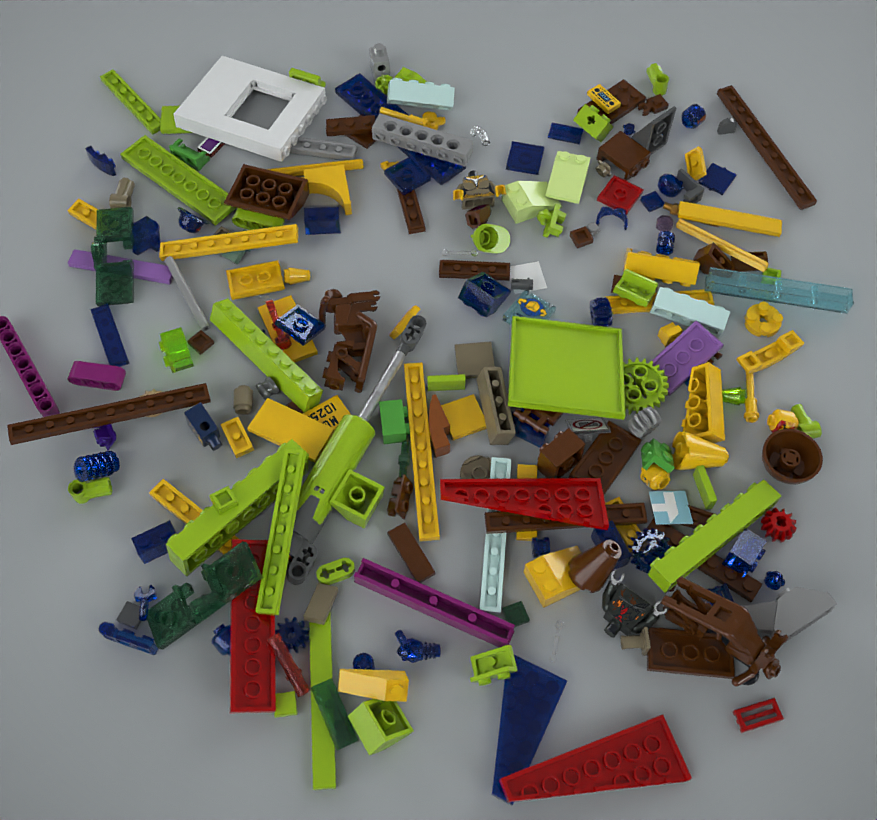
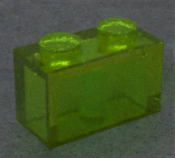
[158,327,194,373]

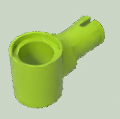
[791,404,822,439]

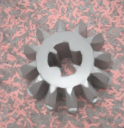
[627,407,662,438]

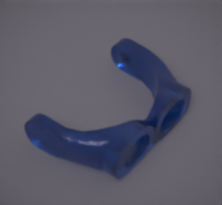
[596,207,628,230]

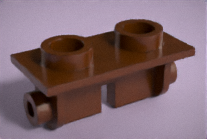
[387,475,413,519]

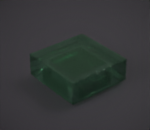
[502,601,530,627]

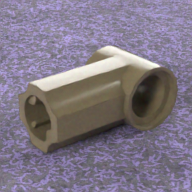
[109,178,135,211]

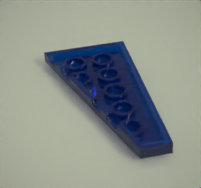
[492,655,567,806]

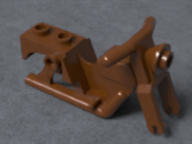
[318,289,381,393]
[661,577,788,687]

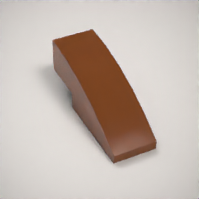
[429,394,450,458]

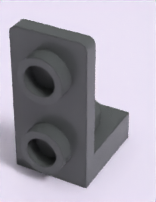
[676,169,705,204]

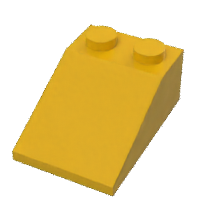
[523,545,582,608]

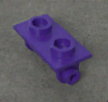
[93,424,116,450]

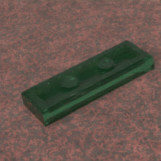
[311,678,359,751]

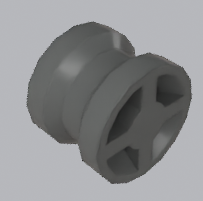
[256,377,279,400]

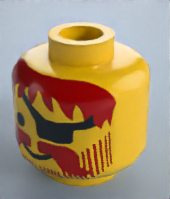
[767,409,799,433]

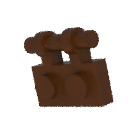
[513,408,564,435]

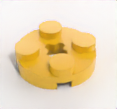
[744,301,783,337]

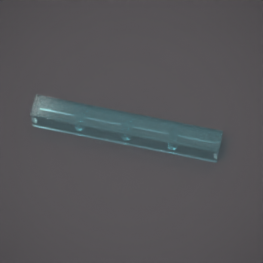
[704,267,854,314]

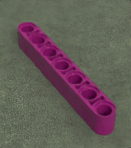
[0,316,60,417]

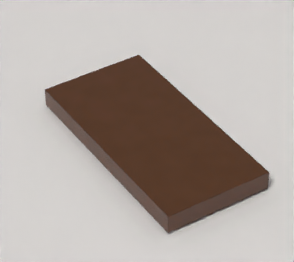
[568,421,642,495]
[647,627,735,679]

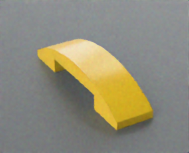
[736,330,805,374]

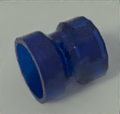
[656,231,675,255]

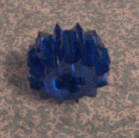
[589,297,613,327]
[275,616,310,654]

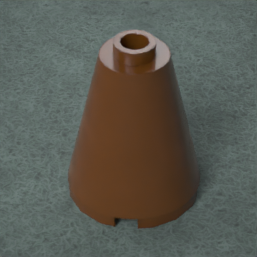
[568,540,622,593]

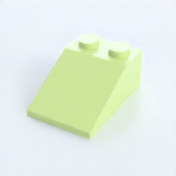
[545,151,590,204]
[501,181,562,224]

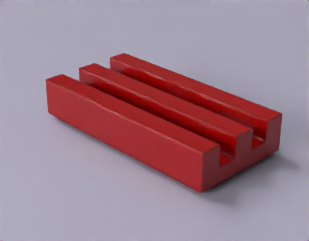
[733,698,784,733]

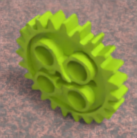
[623,357,669,415]

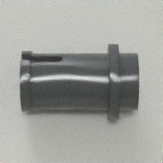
[511,278,533,292]

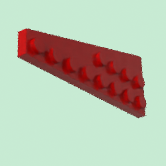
[440,478,609,530]
[499,714,692,803]

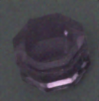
[656,215,673,232]

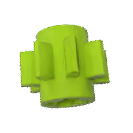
[375,74,393,95]

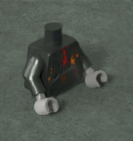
[602,569,669,638]

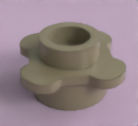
[596,160,611,178]

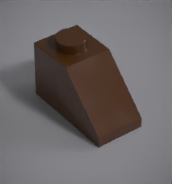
[693,242,736,280]

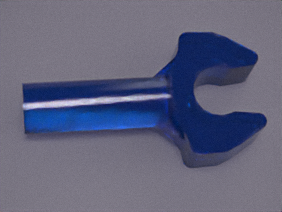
[134,585,157,621]

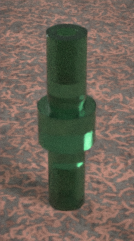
[398,441,410,478]

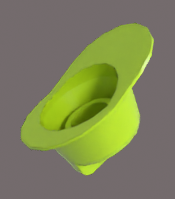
[471,224,510,254]

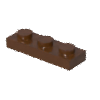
[326,115,376,137]

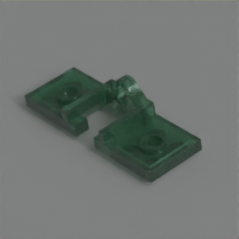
[91,207,134,306]
[144,541,263,650]

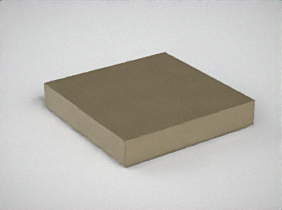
[454,342,495,379]

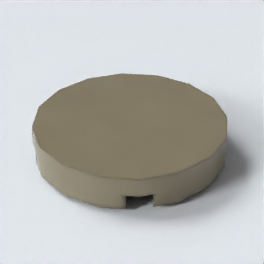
[460,455,491,479]

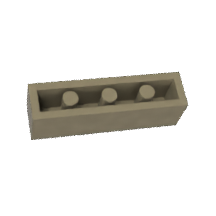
[476,367,516,445]

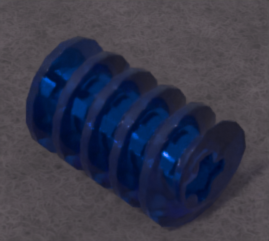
[74,451,120,482]

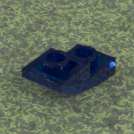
[85,146,116,176]

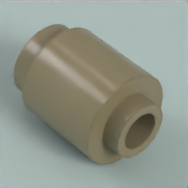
[233,385,253,415]

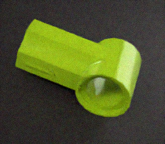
[646,63,669,95]
[68,477,113,504]

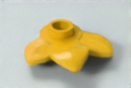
[422,111,446,130]

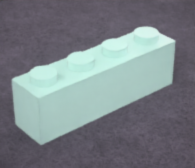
[387,78,455,111]
[650,287,730,337]

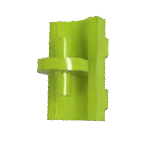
[537,203,566,238]

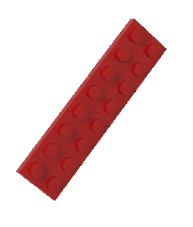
[230,539,276,714]

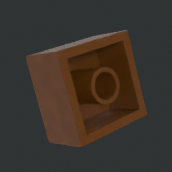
[537,428,586,478]

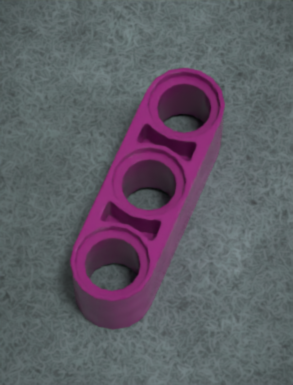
[67,361,126,391]

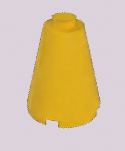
[672,431,729,470]

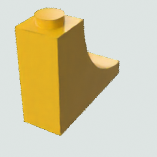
[301,164,352,215]

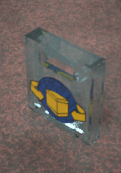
[502,290,556,325]

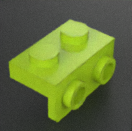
[613,269,658,307]
[470,645,518,686]

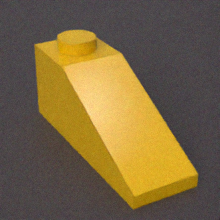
[338,669,409,702]

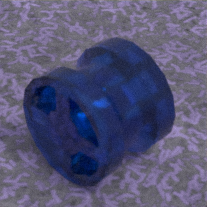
[531,537,550,558]
[353,653,375,670]

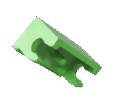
[169,139,210,171]

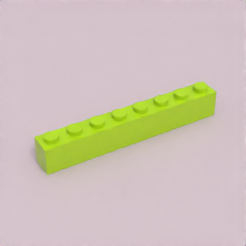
[210,298,323,413]
[648,479,781,594]

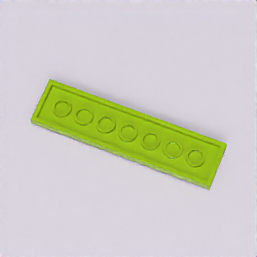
[120,135,237,226]

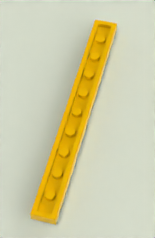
[404,362,440,541]

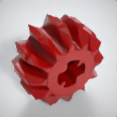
[760,508,797,543]

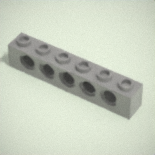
[372,114,473,167]

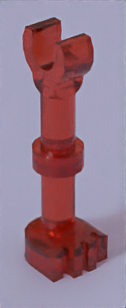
[265,299,292,350]

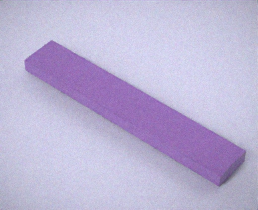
[68,249,173,285]

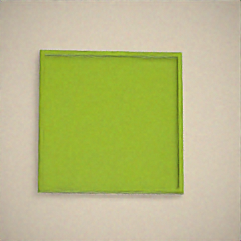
[508,316,626,420]

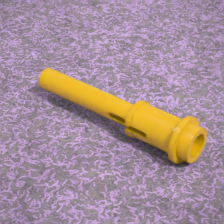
[380,107,430,128]
[744,372,760,423]

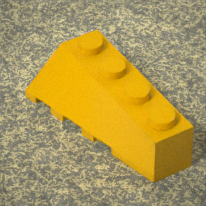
[623,248,700,287]
[681,362,725,443]

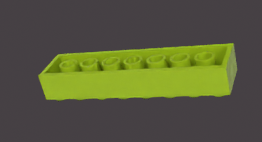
[166,439,309,577]

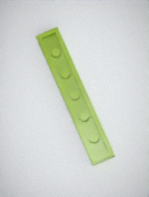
[100,69,161,135]

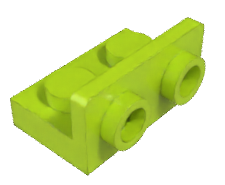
[289,67,326,87]

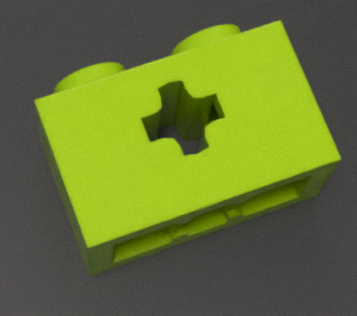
[573,104,614,142]

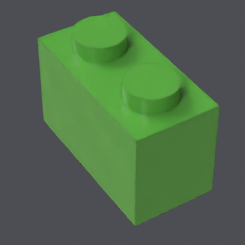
[379,399,410,444]

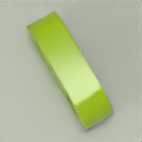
[316,558,355,585]

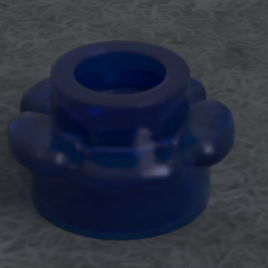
[764,571,785,590]

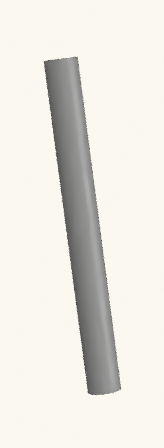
[164,256,210,331]

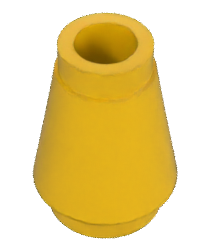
[284,267,310,285]

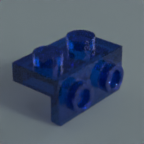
[131,216,160,256]

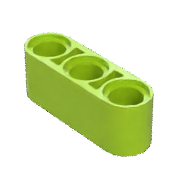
[232,208,285,230]

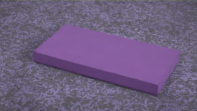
[652,321,724,396]

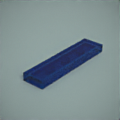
[90,304,130,367]

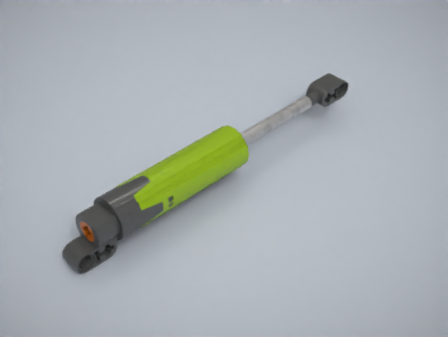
[287,315,427,585]

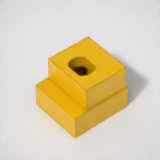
[657,322,682,347]

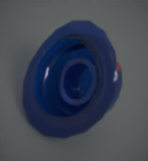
[177,207,209,233]

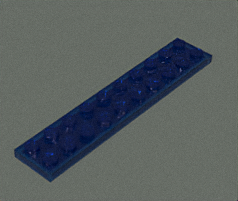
[335,73,466,185]

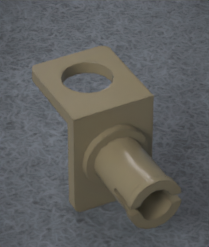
[620,627,650,656]

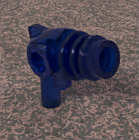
[395,630,441,663]

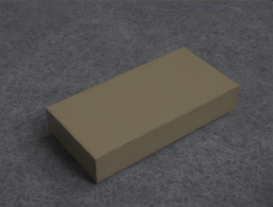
[303,583,338,625]

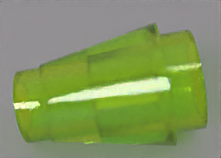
[722,387,746,406]

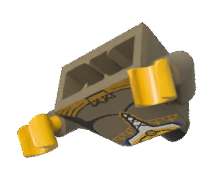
[453,170,506,210]

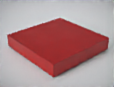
[597,175,644,215]

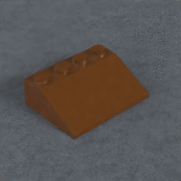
[224,164,310,220]

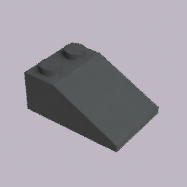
[632,106,677,155]

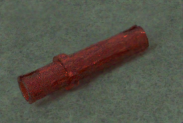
[266,632,310,698]

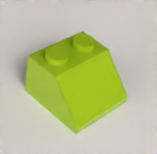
[329,469,385,529]
[348,699,413,756]

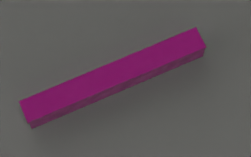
[354,558,515,647]

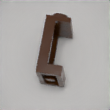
[597,131,651,181]

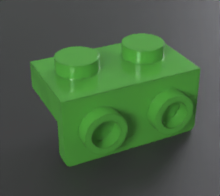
[641,438,675,474]

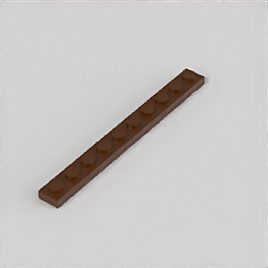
[717,85,817,210]
[7,383,211,445]

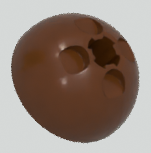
[762,429,823,485]

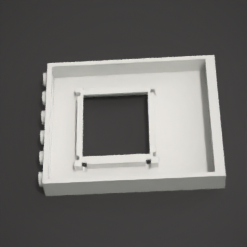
[173,56,327,162]

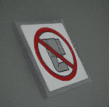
[565,417,611,442]

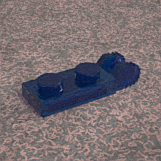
[98,622,159,655]

